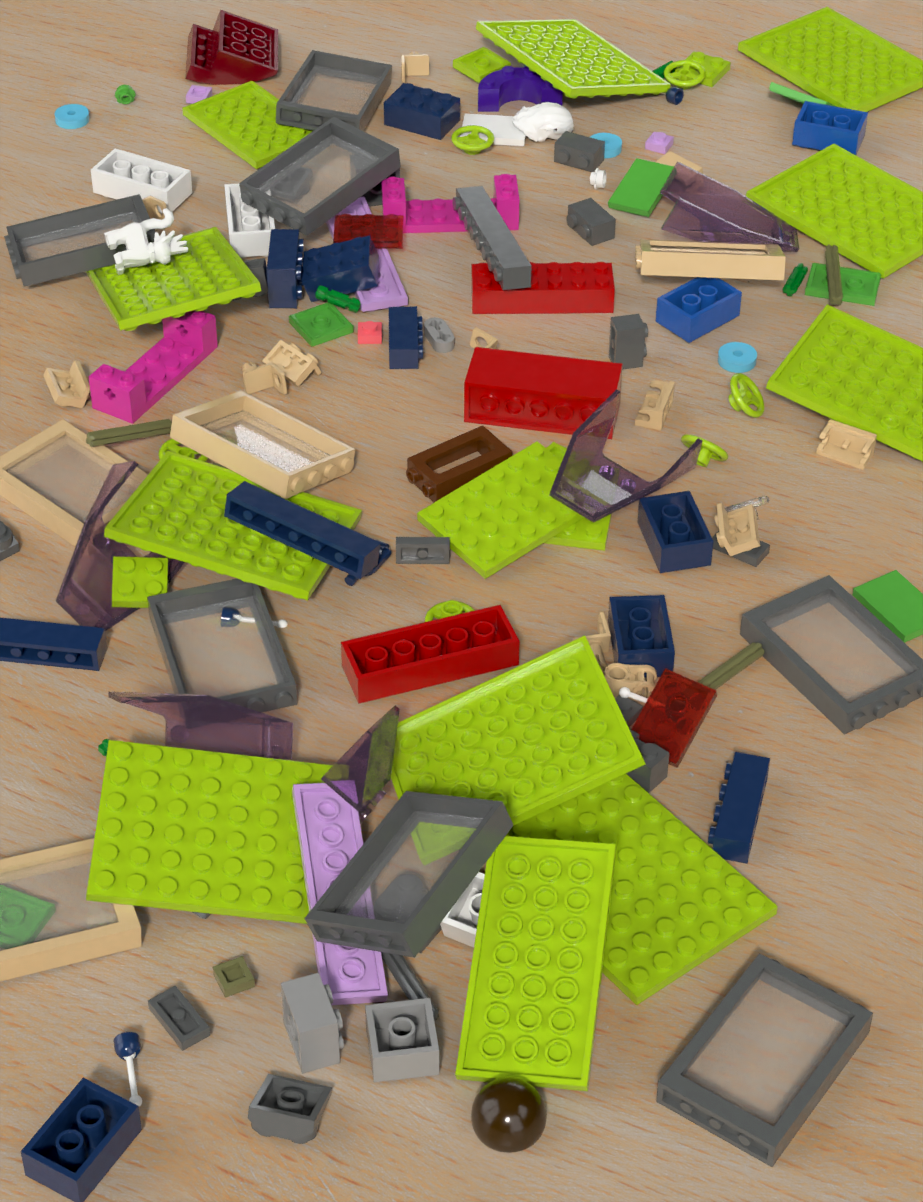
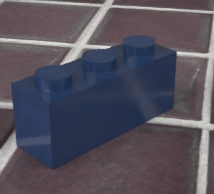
[389,306,423,369]

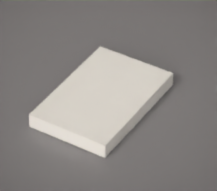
[460,113,526,147]

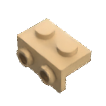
[43,360,91,408]
[714,503,760,556]

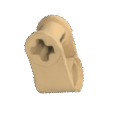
[604,663,658,702]

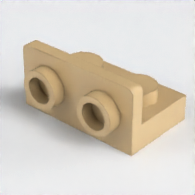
[262,340,322,387]

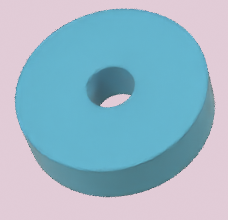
[54,104,89,129]
[590,133,622,158]
[718,342,757,373]

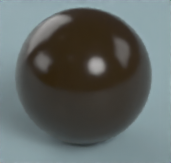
[471,1077,547,1153]

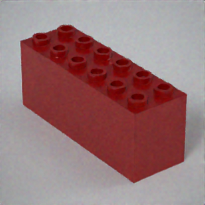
[464,347,623,440]

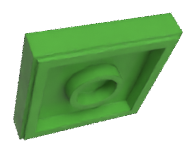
[289,303,354,347]

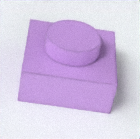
[186,85,212,104]
[645,132,674,154]

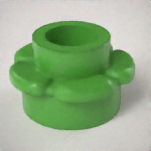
[115,85,136,104]

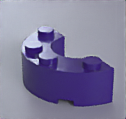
[478,66,563,112]

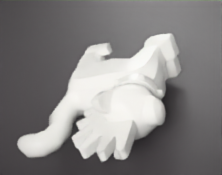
[104,208,188,275]

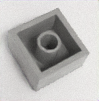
[281,973,344,1074]
[365,998,439,1082]

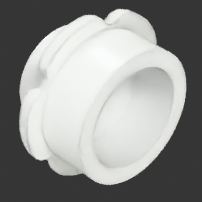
[590,168,607,190]

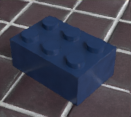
[384,83,460,140]
[267,229,304,309]
[302,235,379,302]
[637,491,714,573]
[608,595,675,678]
[20,1078,142,1202]

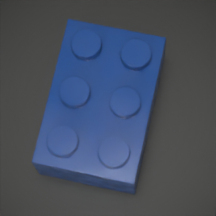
[792,101,868,155]
[656,277,742,343]

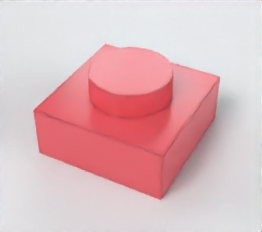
[358,321,382,344]

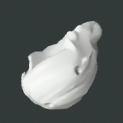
[512,102,574,142]

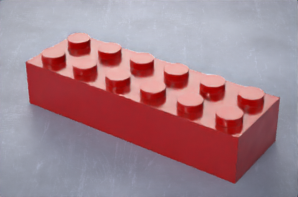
[471,262,615,314]
[341,605,520,704]

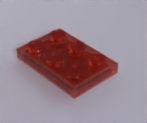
[333,214,403,249]
[631,668,717,768]

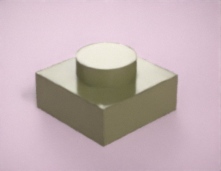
[213,956,255,998]

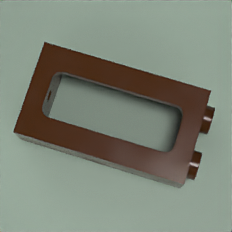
[406,425,513,502]

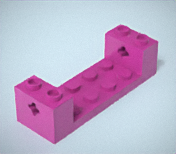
[382,174,520,234]
[89,310,218,424]

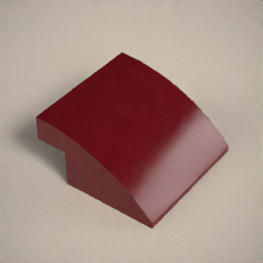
[185,10,278,85]

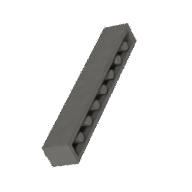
[453,186,531,290]

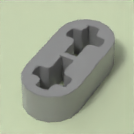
[424,317,454,353]

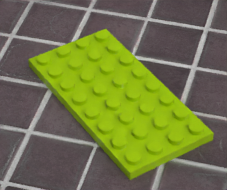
[455,836,617,1091]

